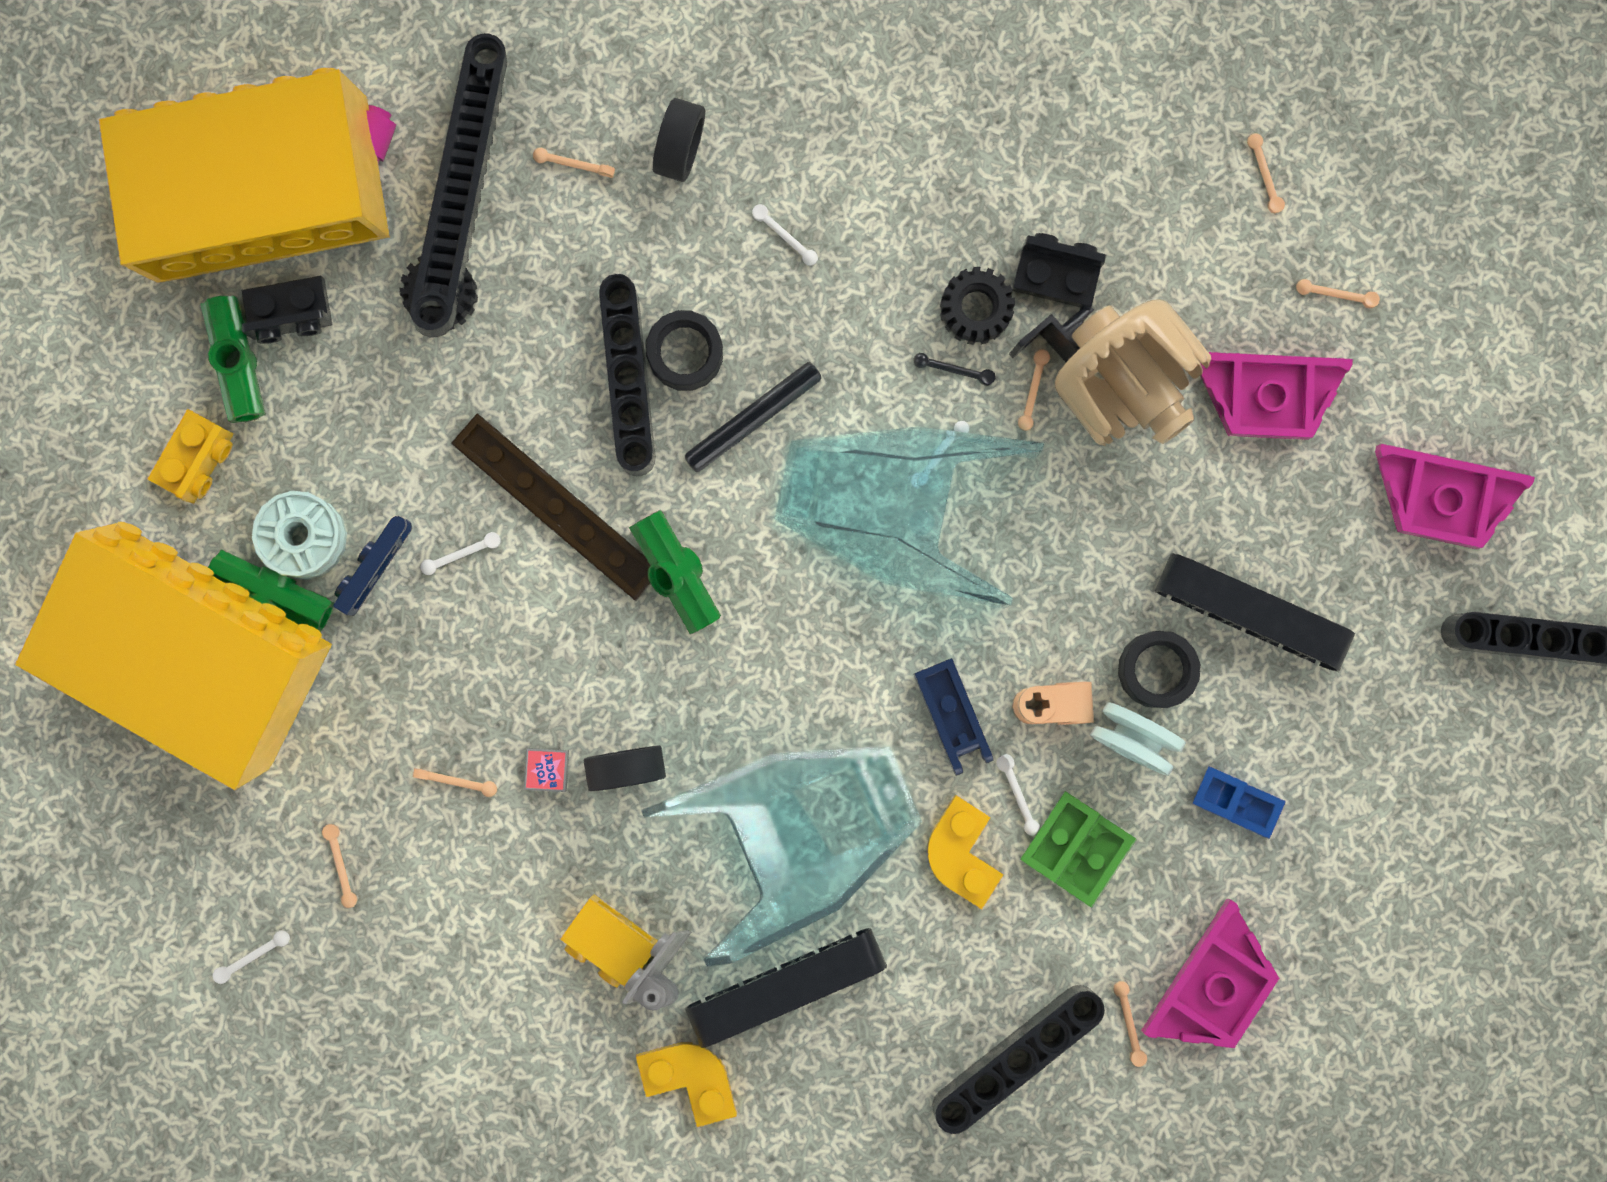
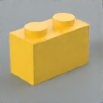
[560,894,658,988]

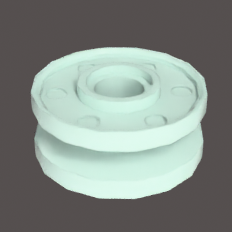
[252,491,347,580]
[1090,702,1186,776]

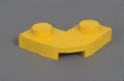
[928,795,1004,909]
[636,1042,737,1127]

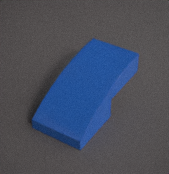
[1192,766,1286,839]

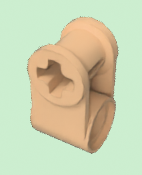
[1012,682,1094,725]

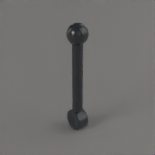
[913,353,996,386]

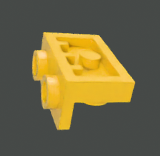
[147,409,234,504]

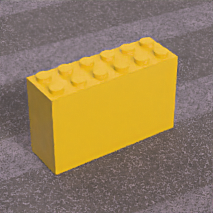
[99,68,390,283]
[15,522,332,790]

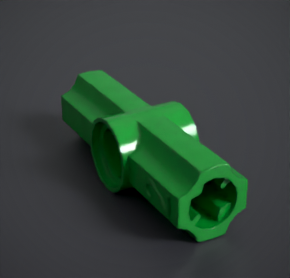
[200,295,266,423]
[629,509,721,634]
[208,550,334,632]

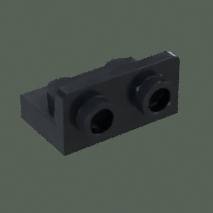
[1012,233,1106,308]
[241,276,333,344]

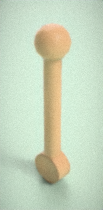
[1247,133,1285,214]
[533,147,615,178]
[1296,279,1380,308]
[1018,349,1050,431]
[412,768,497,797]
[322,824,357,908]
[1113,981,1147,1067]

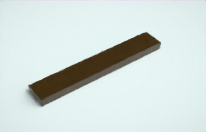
[451,413,651,601]

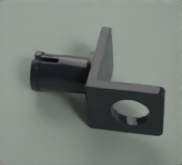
[1009,305,1094,362]

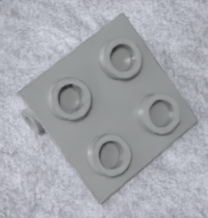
[622,930,692,1011]

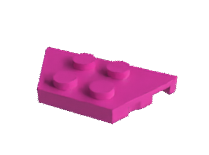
[1200,352,1353,440]
[1375,444,1535,549]
[1141,898,1280,1048]

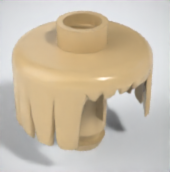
[1055,299,1211,446]

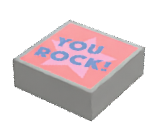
[524,748,569,792]

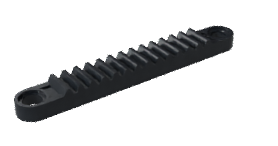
[410,33,507,338]

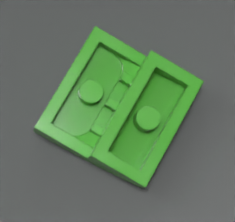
[1020,791,1137,908]

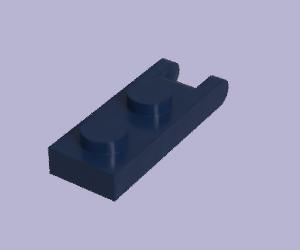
[333,516,412,616]
[913,658,994,776]

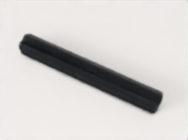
[685,362,821,472]

